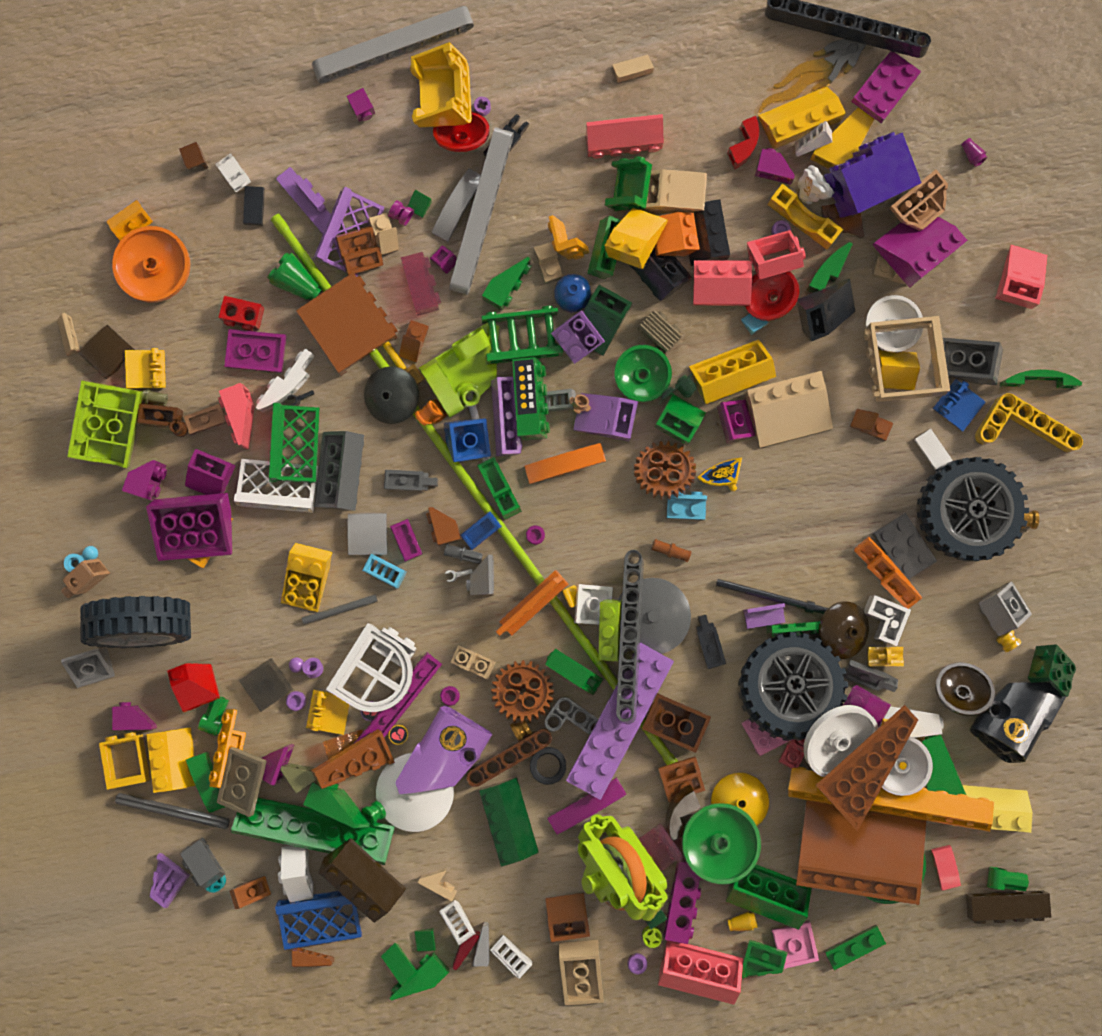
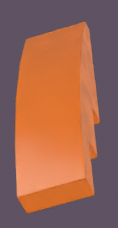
[525,443,606,484]
[854,537,922,609]

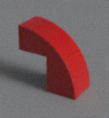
[727,115,759,170]

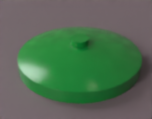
[682,803,761,884]

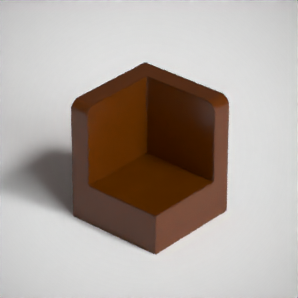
[179,142,209,170]

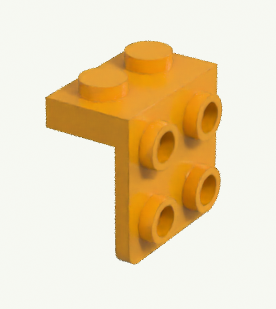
[548,215,590,260]

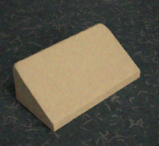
[612,55,654,83]
[57,313,80,356]

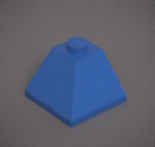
[444,418,491,462]

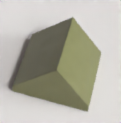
[281,763,315,793]

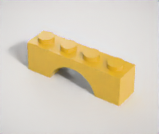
[768,184,843,250]

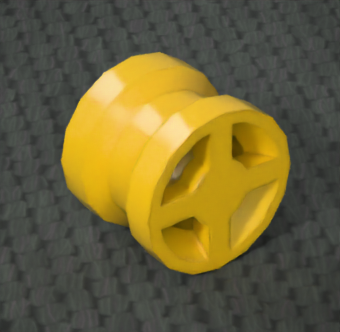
[996,630,1021,653]

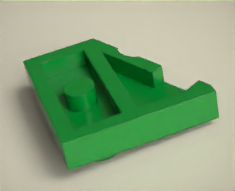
[742,939,788,978]

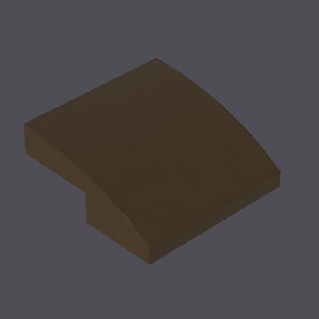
[79,325,135,379]

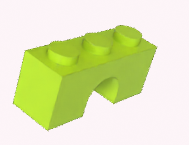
[599,599,622,661]

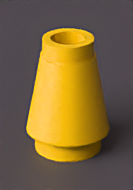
[728,911,758,931]

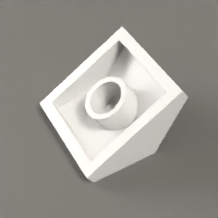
[574,584,613,625]

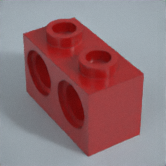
[218,296,265,331]

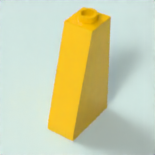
[810,107,875,169]

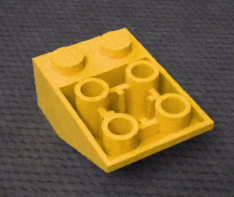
[281,543,332,612]

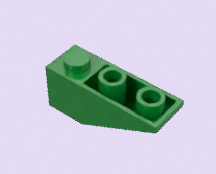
[482,257,532,311]
[389,952,450,1001]

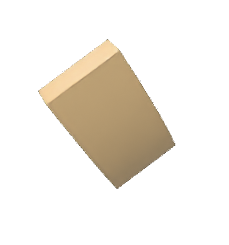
[450,645,496,679]

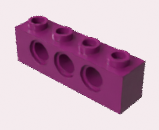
[663,858,703,944]

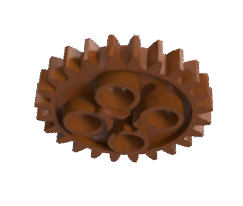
[634,441,696,500]
[491,660,554,724]

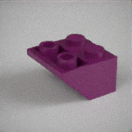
[185,449,235,495]
[122,460,167,501]

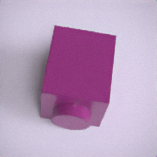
[346,88,375,122]

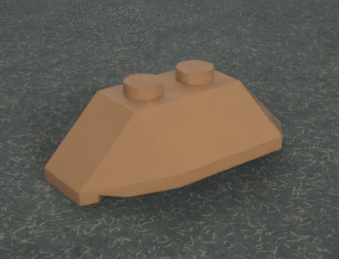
[889,170,948,231]

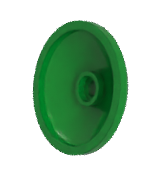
[614,345,672,402]

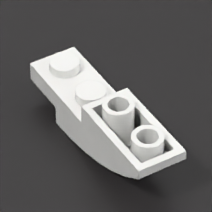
[255,349,314,412]

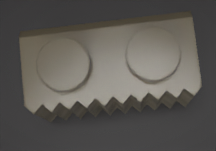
[638,310,682,355]

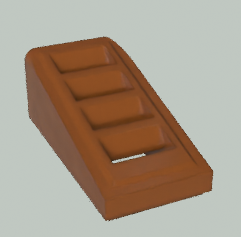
[292,948,334,967]

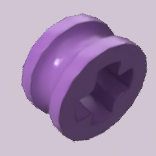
[474,97,491,116]

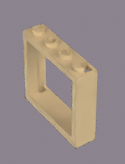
[864,316,950,402]

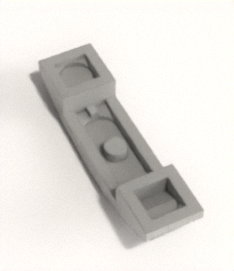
[432,169,481,242]

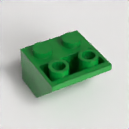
[654,394,706,446]

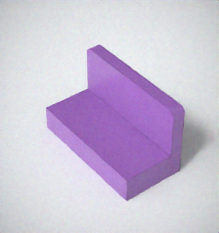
[743,603,785,629]

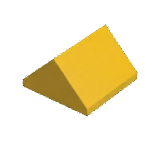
[878,350,920,390]

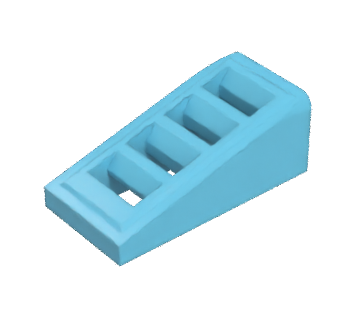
[362,554,407,588]

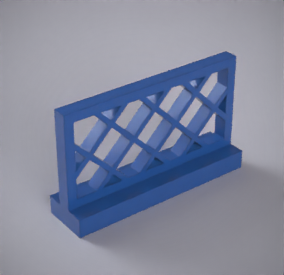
[275,891,362,950]

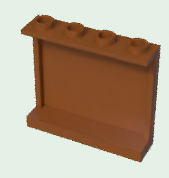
[296,273,398,376]

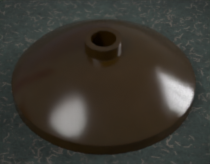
[819,601,869,659]
[935,662,995,716]

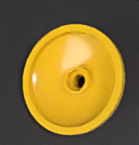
[711,772,769,826]

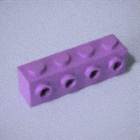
[491,377,522,457]

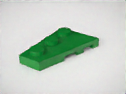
[766,621,820,637]

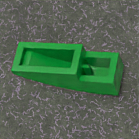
[806,242,853,293]
[477,457,522,520]
[186,752,225,813]

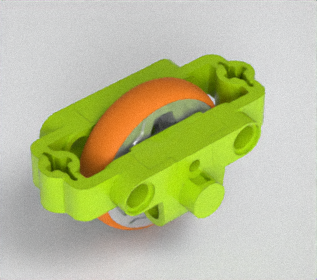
[578,814,668,921]

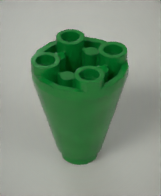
[267,252,321,301]

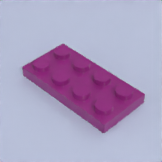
[851,51,922,124]

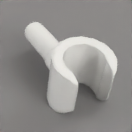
[445,569,473,582]

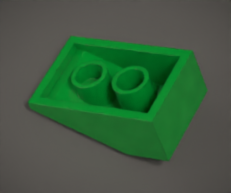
[303,782,370,828]

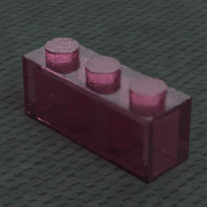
[401,252,441,316]

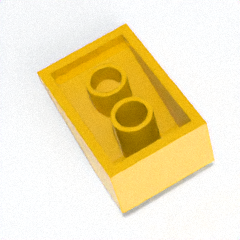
[605,208,668,269]

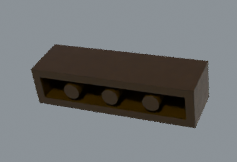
[966,890,1051,924]

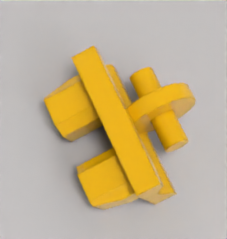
[867,647,904,666]

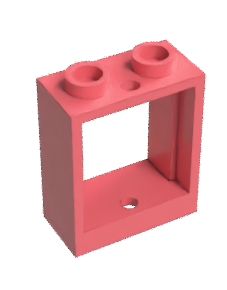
[747,230,806,279]

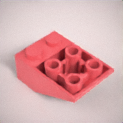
[995,245,1047,309]
[218,383,255,450]

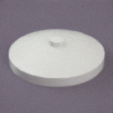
[804,705,878,777]
[376,753,454,832]

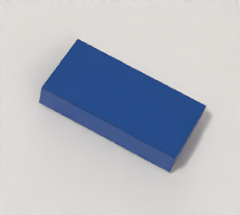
[460,511,502,550]

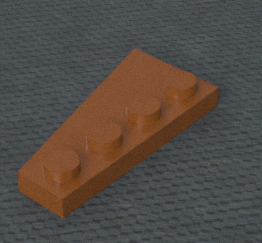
[311,729,395,789]

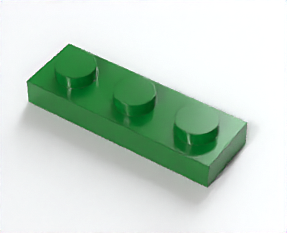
[824,925,886,971]

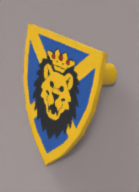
[697,457,742,492]

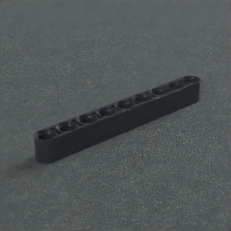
[765,0,931,58]

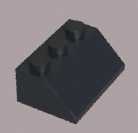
[689,199,730,266]
[629,246,692,302]

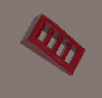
[452,929,480,970]

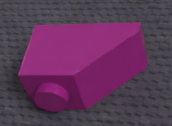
[755,148,795,185]
[112,702,157,730]

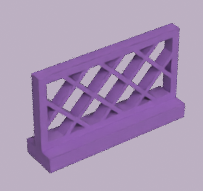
[313,187,385,277]

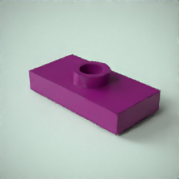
[390,519,423,562]

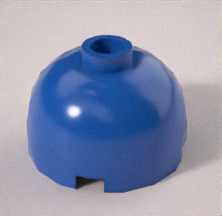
[554,274,592,313]

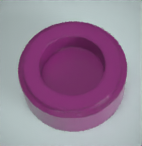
[526,525,545,545]
[440,686,460,706]

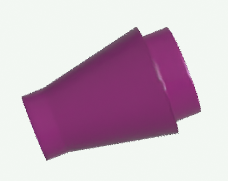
[961,138,988,167]

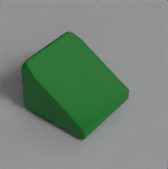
[407,190,432,218]
[414,928,437,951]

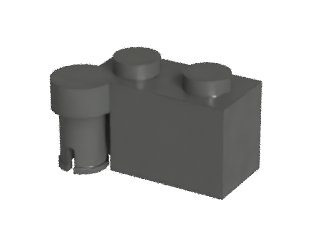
[180,837,226,889]

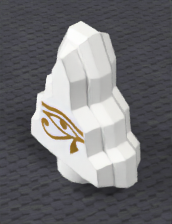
[798,165,834,204]

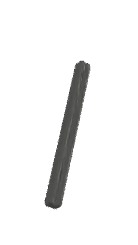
[115,793,230,829]

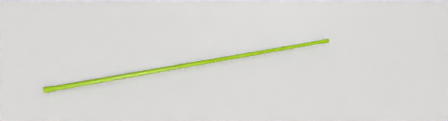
[270,214,678,765]

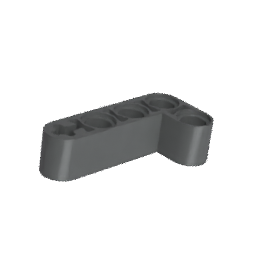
[545,697,598,735]

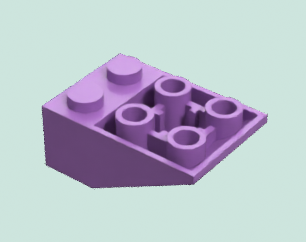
[573,393,638,442]

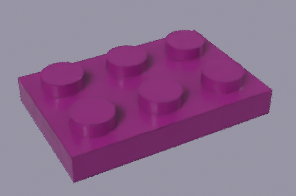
[224,329,287,373]

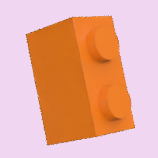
[655,212,700,256]

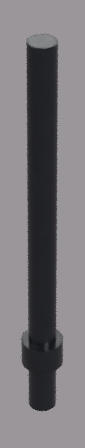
[716,579,828,614]

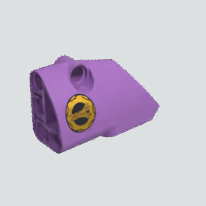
[395,706,492,794]

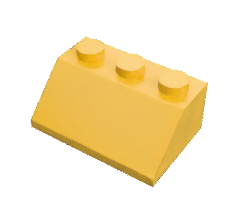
[147,727,195,793]

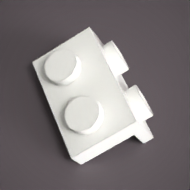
[372,627,417,667]

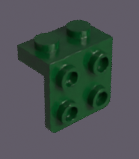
[1028,644,1076,697]

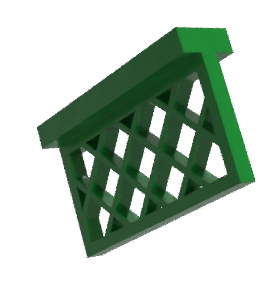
[269,403,320,483]

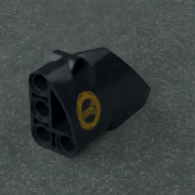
[970,682,1066,763]

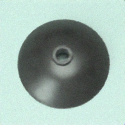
[364,367,419,424]

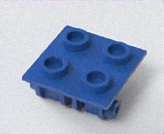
[933,379,986,432]

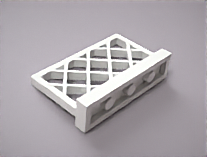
[234,459,318,513]

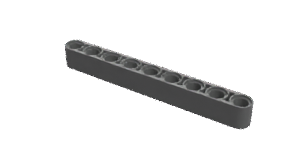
[616,550,644,724]

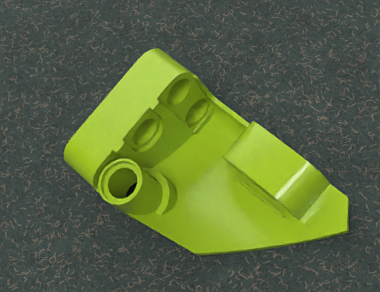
[419,322,500,418]

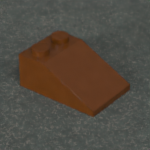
[642,693,711,753]

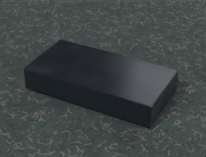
[243,186,265,226]

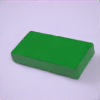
[381,943,418,987]

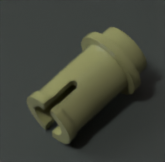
[142,389,168,406]

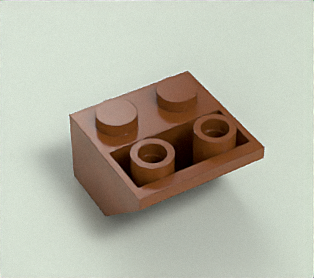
[545,892,590,942]

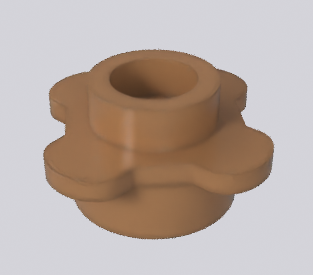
[569,394,591,414]

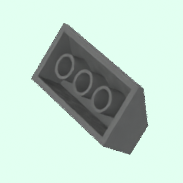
[314,431,364,511]

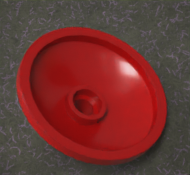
[433,111,490,153]
[745,271,799,321]

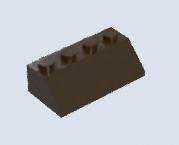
[318,838,406,923]

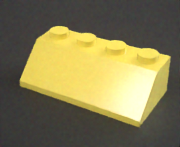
[952,785,1032,833]

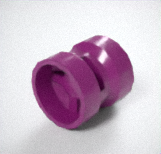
[388,200,414,226]

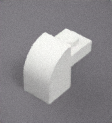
[216,153,251,192]

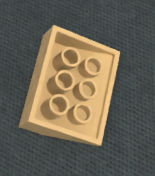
[744,371,833,448]

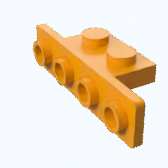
[209,709,246,788]

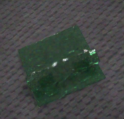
[659,373,696,405]

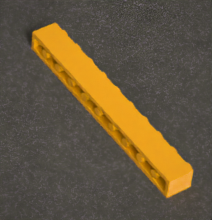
[788,767,994,832]

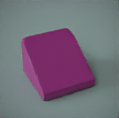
[430,245,457,274]

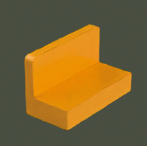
[107,200,153,241]

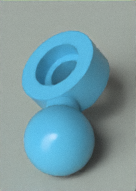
[64,546,98,572]

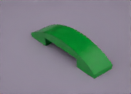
[1000,369,1082,389]

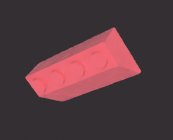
[585,114,664,159]
[658,940,743,1005]

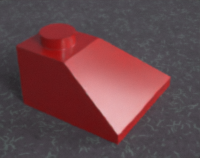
[167,663,220,713]

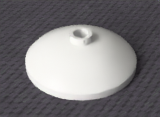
[866,295,923,352]
[882,736,933,796]

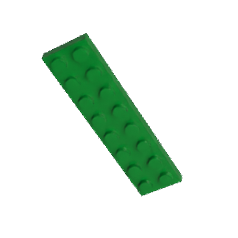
[231,798,395,865]

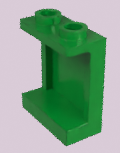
[605,156,652,211]

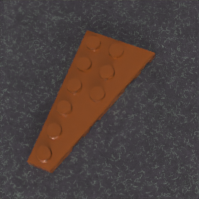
[816,705,918,831]

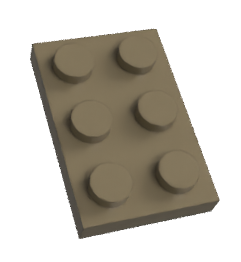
[217,747,267,817]

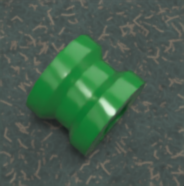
[361,801,386,825]

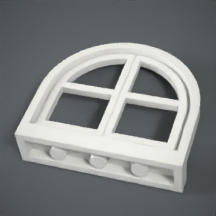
[326,623,413,712]

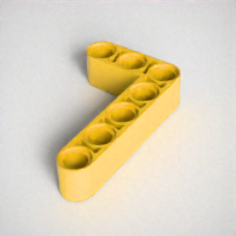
[975,393,1083,452]

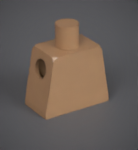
[61,558,110,598]

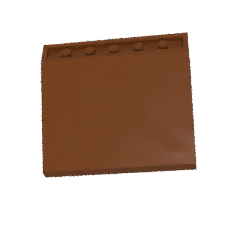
[796,800,926,905]

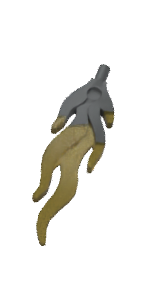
[759,39,866,113]

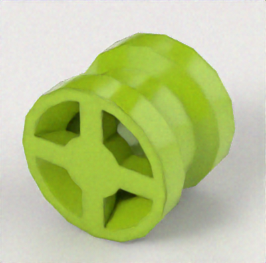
[642,926,662,948]

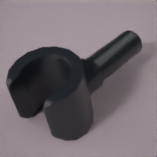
[287,390,315,406]

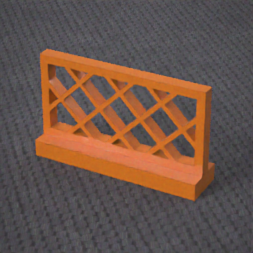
[496,570,569,636]

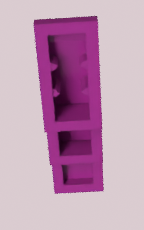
[547,777,626,835]

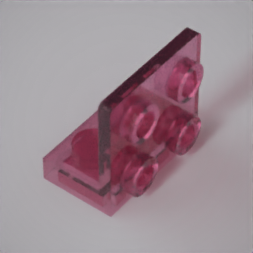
[639,823,685,871]

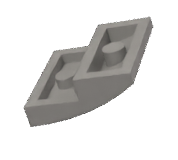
[348,513,387,555]

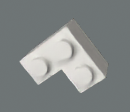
[864,595,911,646]
[278,846,313,902]

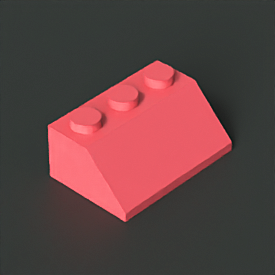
[693,261,752,306]

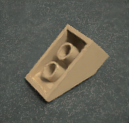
[559,940,604,1005]

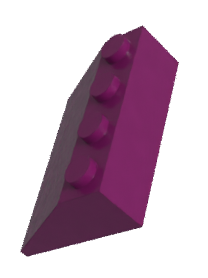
[872,217,968,288]
[146,493,232,561]

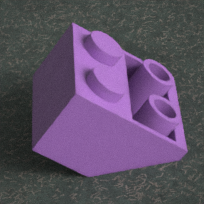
[551,310,605,364]

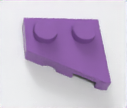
[150,853,190,909]

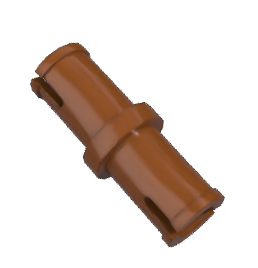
[651,539,691,563]

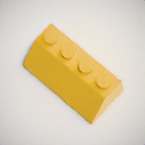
[758,86,846,149]
[689,339,776,404]

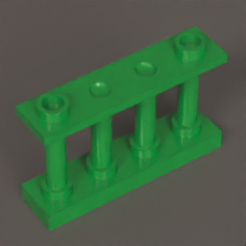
[481,306,563,365]

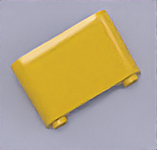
[410,42,472,128]

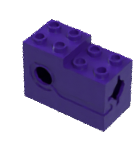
[824,132,922,218]

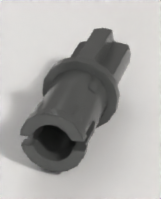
[444,544,483,564]

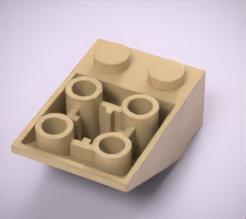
[645,169,707,215]

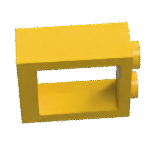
[99,732,151,789]

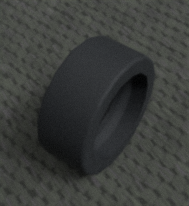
[530,747,566,785]

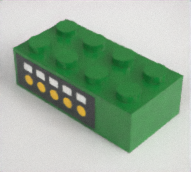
[512,357,550,441]

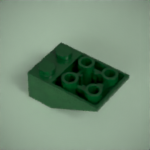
[583,284,632,356]

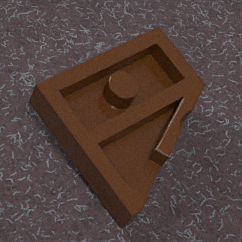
[821,204,864,238]

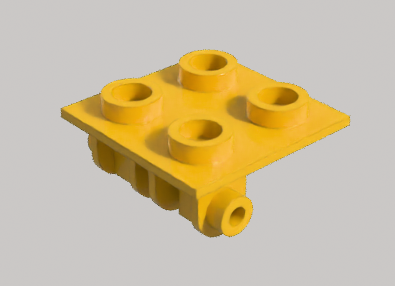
[125,348,166,388]
[306,690,350,735]

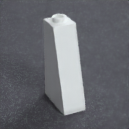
[880,707,944,738]

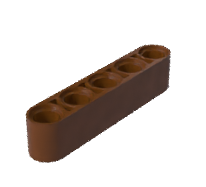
[467,728,552,787]

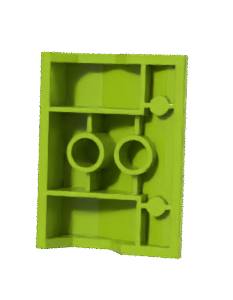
[67,380,143,468]

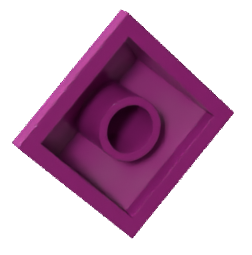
[717,399,755,444]

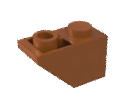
[426,507,461,546]

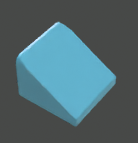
[741,314,769,335]

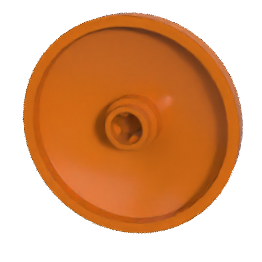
[112,226,190,303]

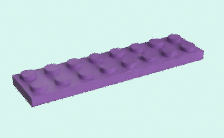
[565,643,674,800]

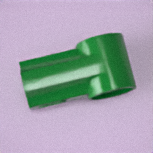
[198,696,230,736]
[987,866,1029,891]

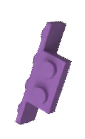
[276,167,331,234]

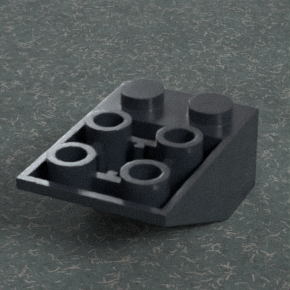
[797,279,856,341]

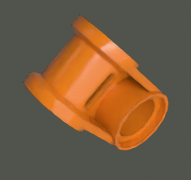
[415,399,448,426]

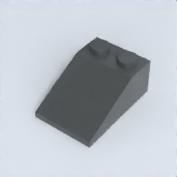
[942,338,1003,386]

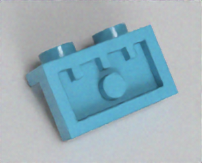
[667,492,707,520]

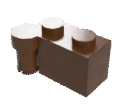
[137,404,188,437]

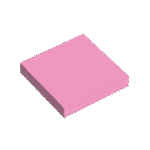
[771,921,819,969]

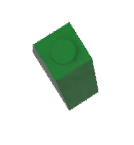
[545,648,604,695]

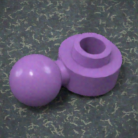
[289,657,323,678]

